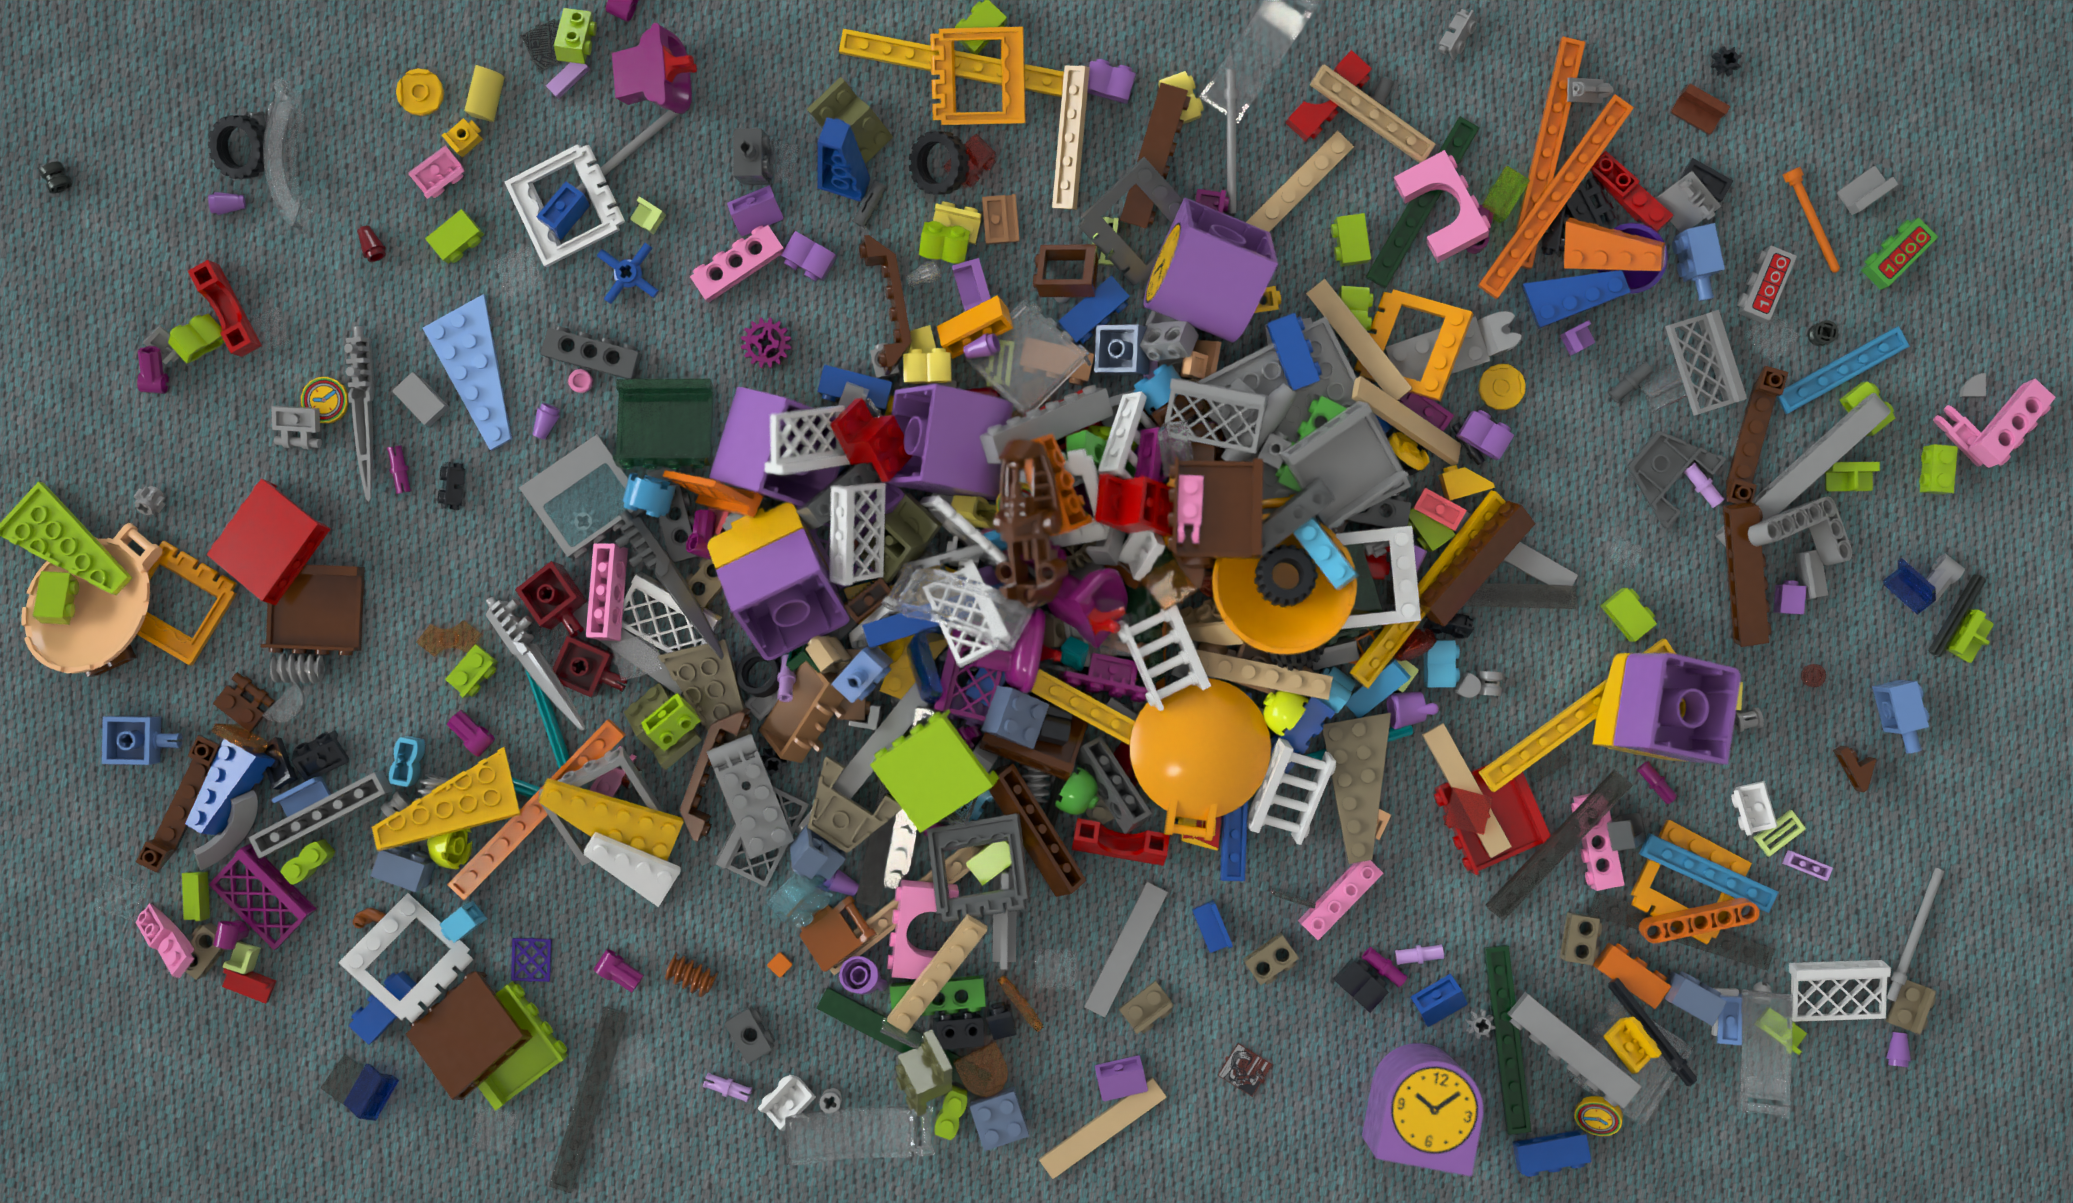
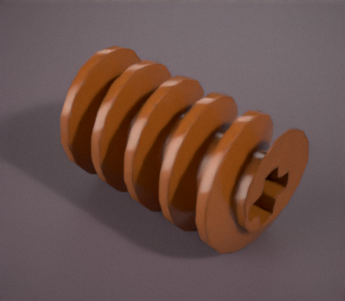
[665,952,719,998]

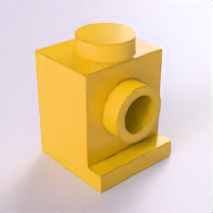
[441,118,483,157]
[1254,286,1281,313]

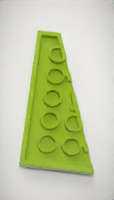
[0,481,132,595]

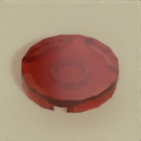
[1393,628,1436,661]

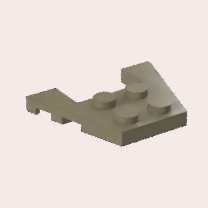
[808,755,902,853]

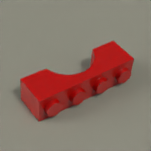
[1286,50,1372,142]
[188,260,262,357]
[1071,818,1170,866]

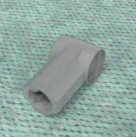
[1917,554,1965,603]

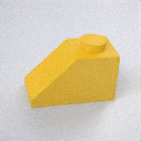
[1438,465,1495,501]

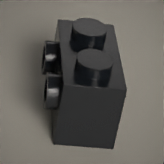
[933,1011,984,1050]

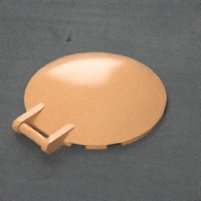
[21,523,162,673]

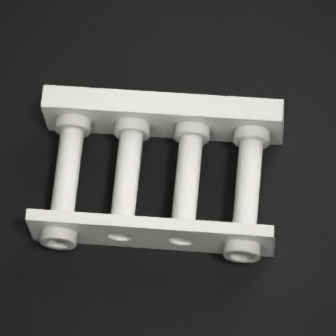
[1098,391,1165,480]
[1118,597,1211,711]
[1247,738,1336,845]

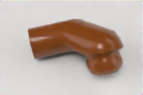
[353,907,386,929]

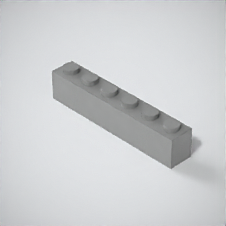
[980,385,1114,464]
[248,770,393,858]
[1507,992,1642,1109]

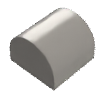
[1454,672,1481,698]

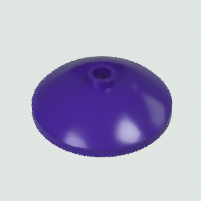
[1597,223,1668,294]

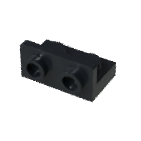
[291,731,349,782]

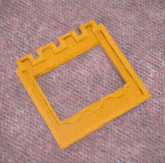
[930,27,1026,125]
[1354,289,1474,401]
[137,541,237,666]
[1630,820,1752,944]

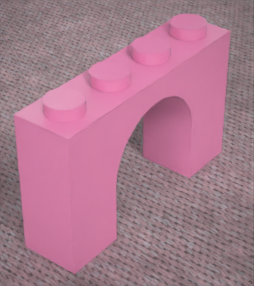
[1394,150,1491,263]
[887,880,959,982]

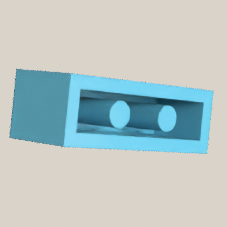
[1293,517,1359,590]

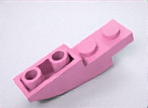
[136,903,194,978]

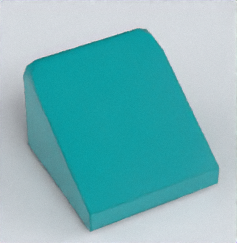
[1061,636,1089,671]

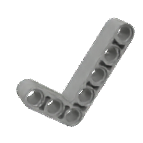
[1748,496,1852,566]

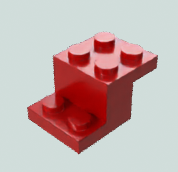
[830,398,914,482]
[1094,473,1174,537]

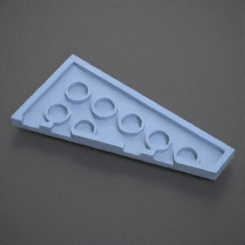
[423,294,512,451]

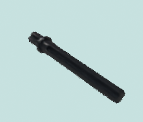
[1608,978,1697,1087]

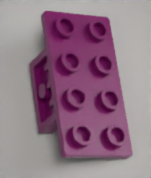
[1058,653,1157,703]

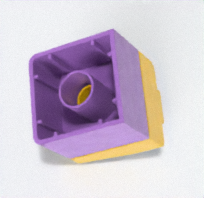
[707,502,849,660]
[1592,653,1741,765]

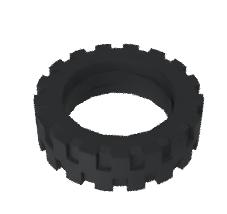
[208,115,272,179]
[909,131,969,195]

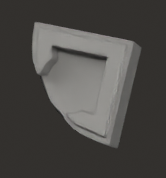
[1960,373,1986,397]

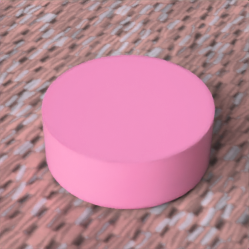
[568,369,593,393]

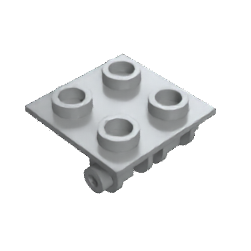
[1655,171,1721,233]

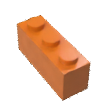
[1592,943,1672,1009]

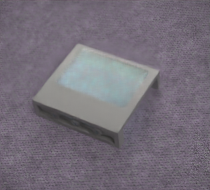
[519,434,646,559]

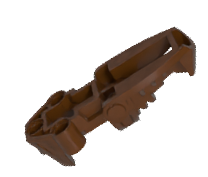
[993,439,1068,608]

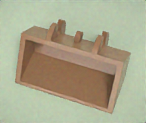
[759,661,846,763]

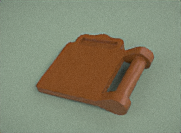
[799,896,877,972]

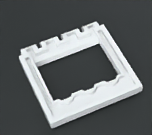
[505,144,625,267]
[999,449,1110,547]
[919,496,1009,566]
[1336,526,1421,629]
[338,893,473,1023]

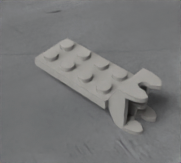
[1385,311,1521,382]

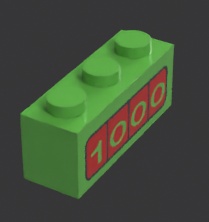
[1861,217,1938,290]

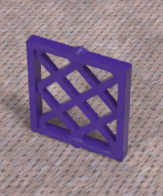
[511,937,552,982]

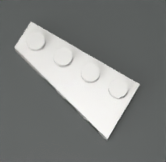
[584,832,680,907]

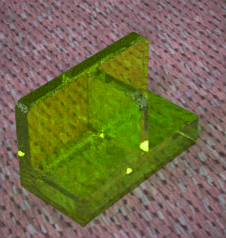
[1482,166,1530,223]

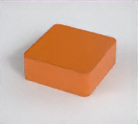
[767,952,793,978]

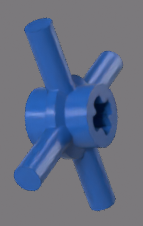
[597,243,659,304]

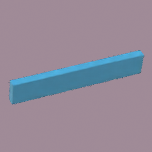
[1776,326,1910,414]
[1639,833,1779,913]

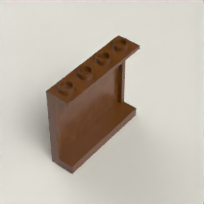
[1168,457,1263,559]
[260,565,365,655]
[979,683,1097,781]
[406,971,533,1100]

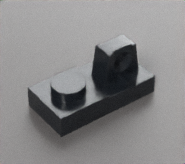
[258,737,298,790]

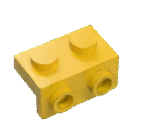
[1603,1016,1662,1074]

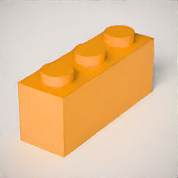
[937,295,1013,359]

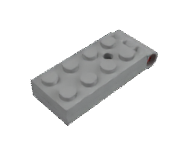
[707,734,794,859]

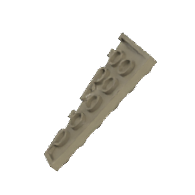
[658,638,753,747]
[1322,713,1391,864]

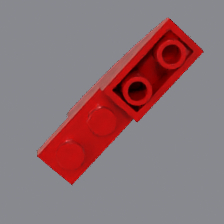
[1590,150,1674,233]

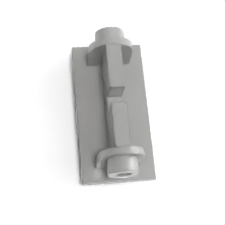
[1438,9,1477,61]
[1567,78,1614,103]

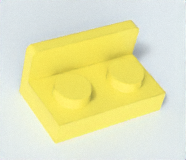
[933,202,982,245]

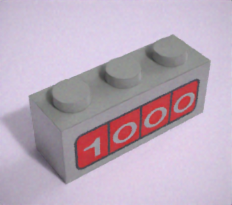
[1737,245,1797,324]

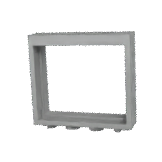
[539,746,664,866]

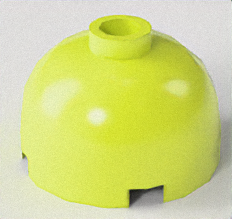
[1263,690,1309,736]
[427,828,472,870]

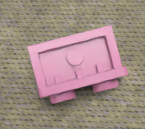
[408,145,465,199]

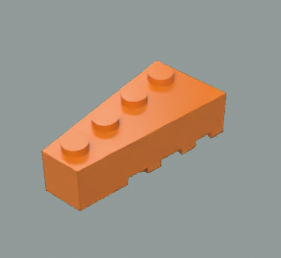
[1564,217,1665,271]
[1024,434,1094,537]

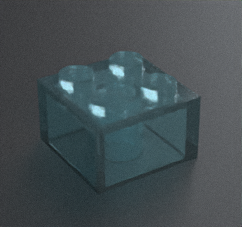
[766,872,833,928]

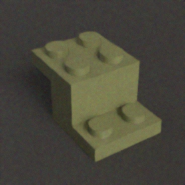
[807,77,893,164]
[854,493,943,582]
[624,683,702,770]
[895,1030,952,1117]

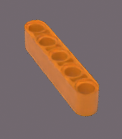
[1639,898,1759,943]

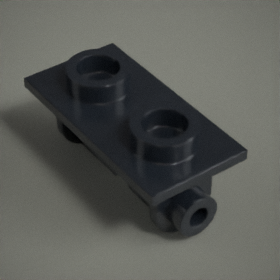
[1541,207,1571,258]
[437,462,465,510]
[1423,613,1474,639]

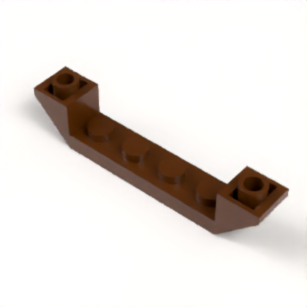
[859,235,912,375]
[1726,366,1789,504]
[680,708,751,842]
[136,735,221,873]

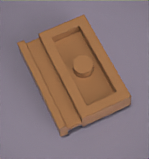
[982,194,1020,245]

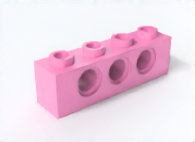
[690,225,784,303]
[1968,379,2056,468]
[586,544,628,641]
[1571,792,1624,891]
[1298,860,1383,940]

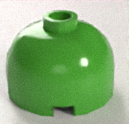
[1055,767,1099,815]

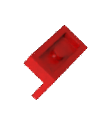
[222,968,276,1004]

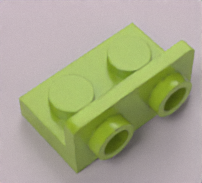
[445,644,498,698]

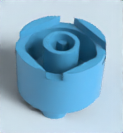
[1133,363,1181,415]
[623,473,676,518]

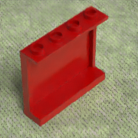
[206,478,331,606]
[1434,762,1553,875]

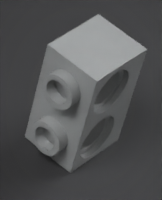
[1140,321,1199,361]

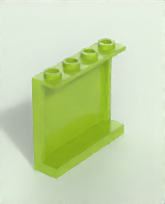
[870,709,999,833]
[478,981,568,1111]

